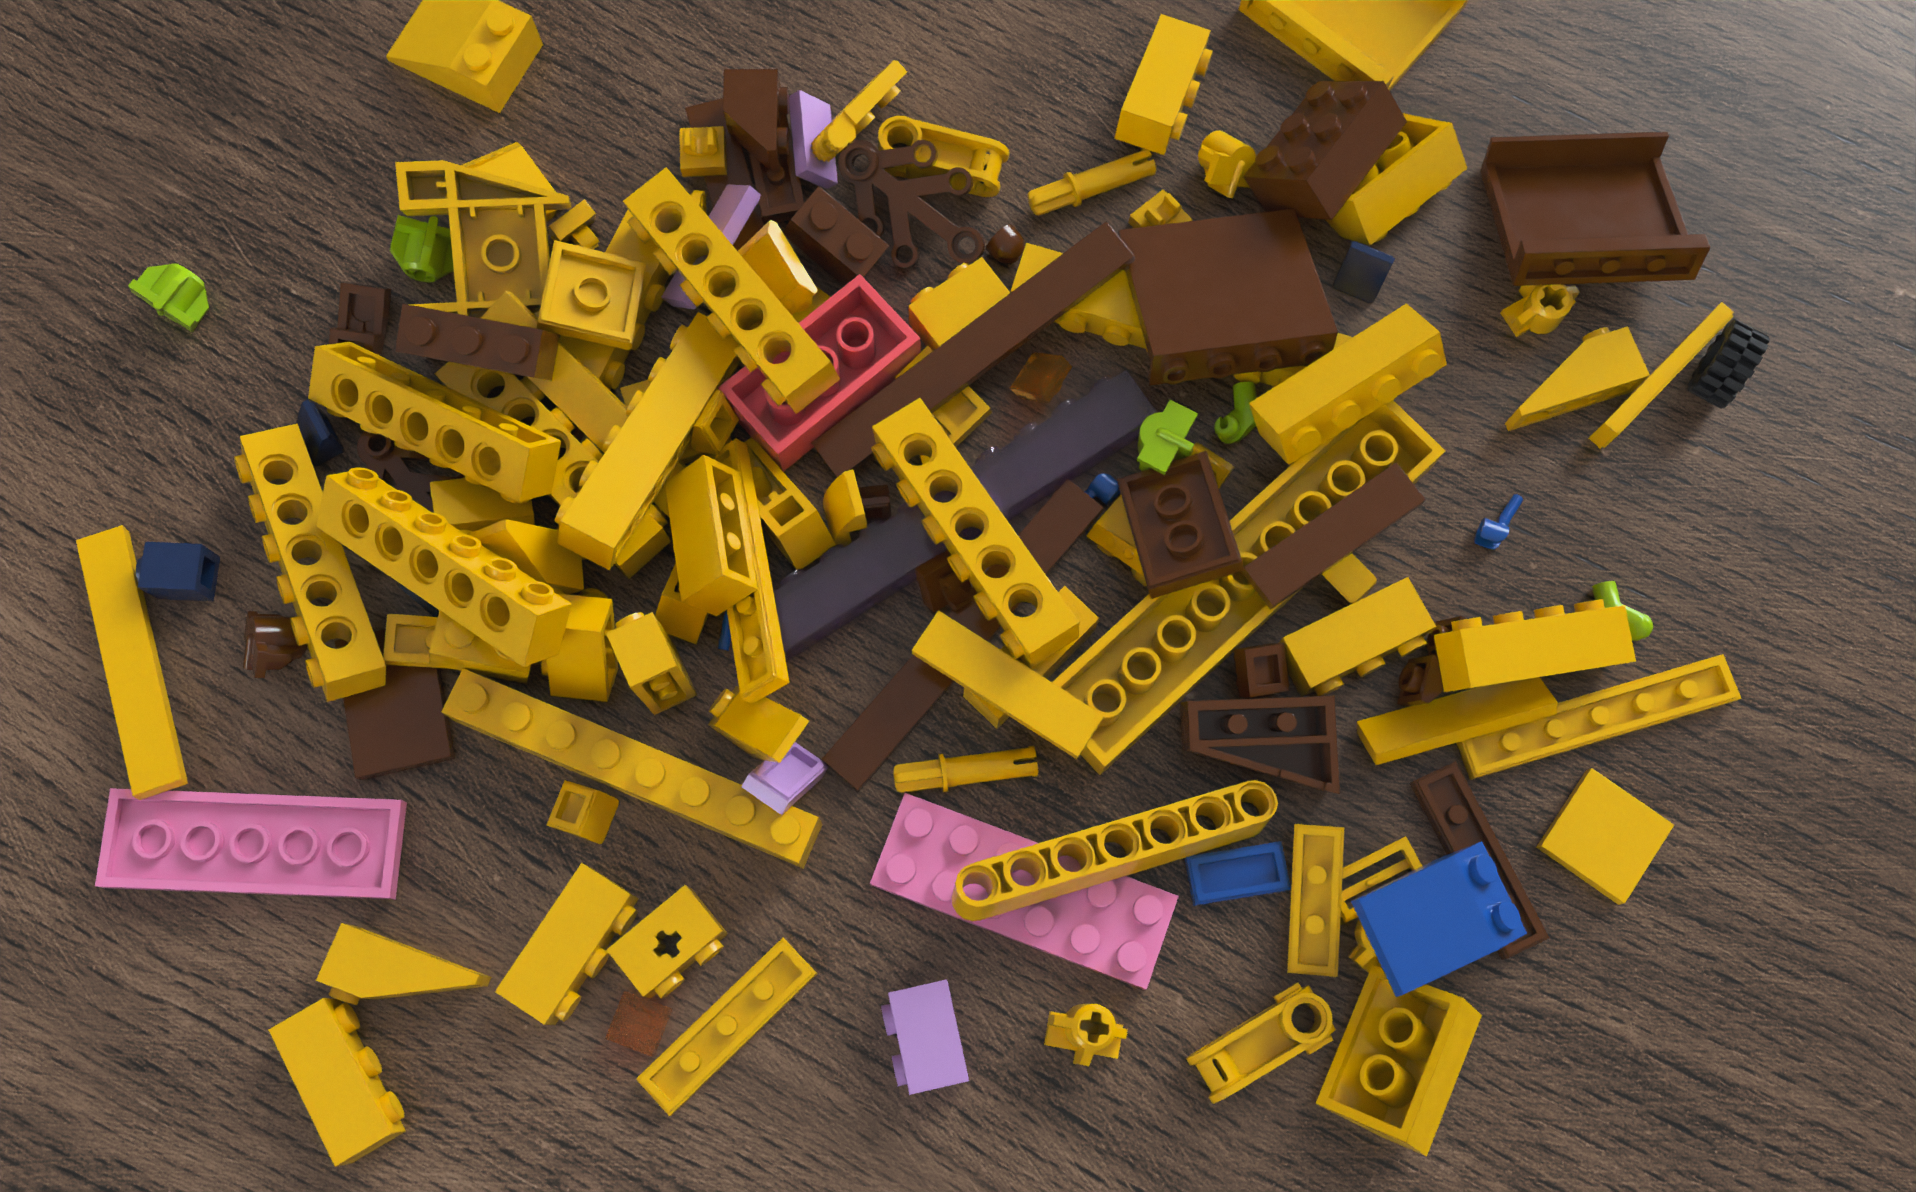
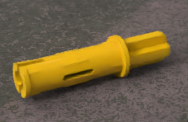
[1027,149,1156,216]
[893,746,1038,793]

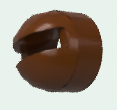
[986,224,1025,264]

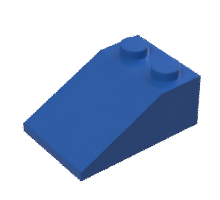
[1351,841,1527,997]

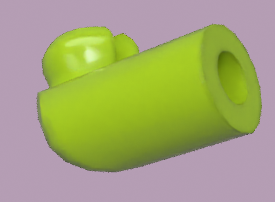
[1214,382,1257,443]
[1592,581,1653,641]

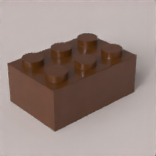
[1243,81,1407,220]

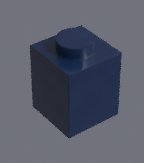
[136,542,220,602]

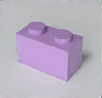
[881,979,969,1095]

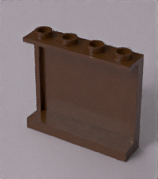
[1480,132,1711,286]
[1118,209,1338,385]

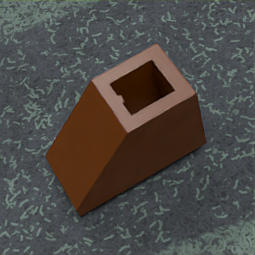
[723,69,789,172]

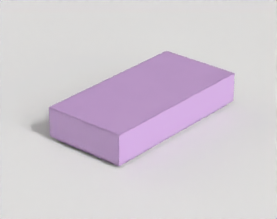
[789,90,838,189]
[742,742,829,815]

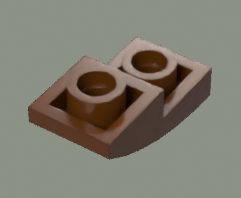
[1397,616,1467,707]

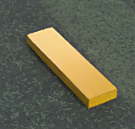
[1588,302,1734,449]
[912,610,1104,759]
[1357,677,1558,765]
[636,937,818,1116]

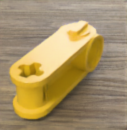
[878,116,1010,197]
[1186,982,1336,1104]

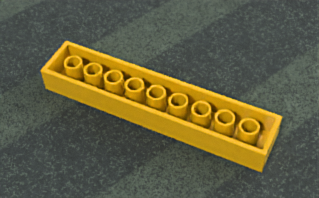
[1052,400,1445,775]

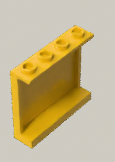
[1238,0,1469,91]

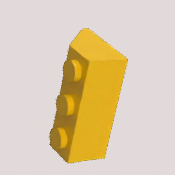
[1326,113,1467,246]
[1316,965,1482,1157]

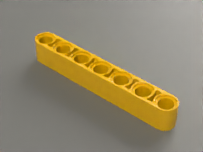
[951,780,1278,921]

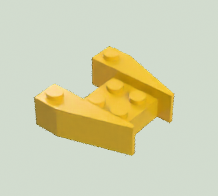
[395,160,571,318]

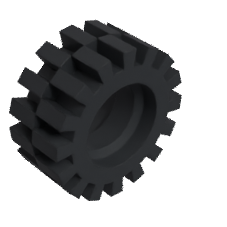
[1687,319,1770,409]

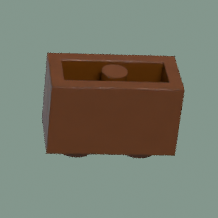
[783,186,889,286]

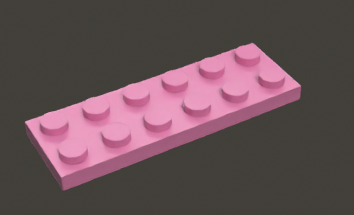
[95,788,407,900]
[870,793,1178,990]

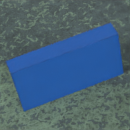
[1184,841,1291,906]

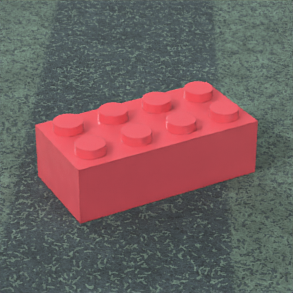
[718,274,921,472]

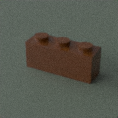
[395,304,560,381]

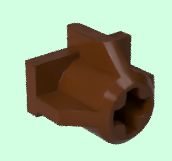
[243,611,307,678]

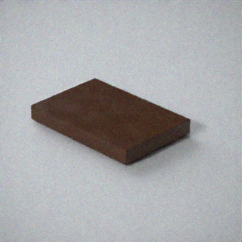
[1117,451,1245,599]
[334,629,455,780]

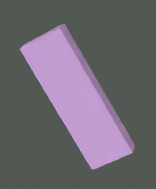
[661,185,761,309]

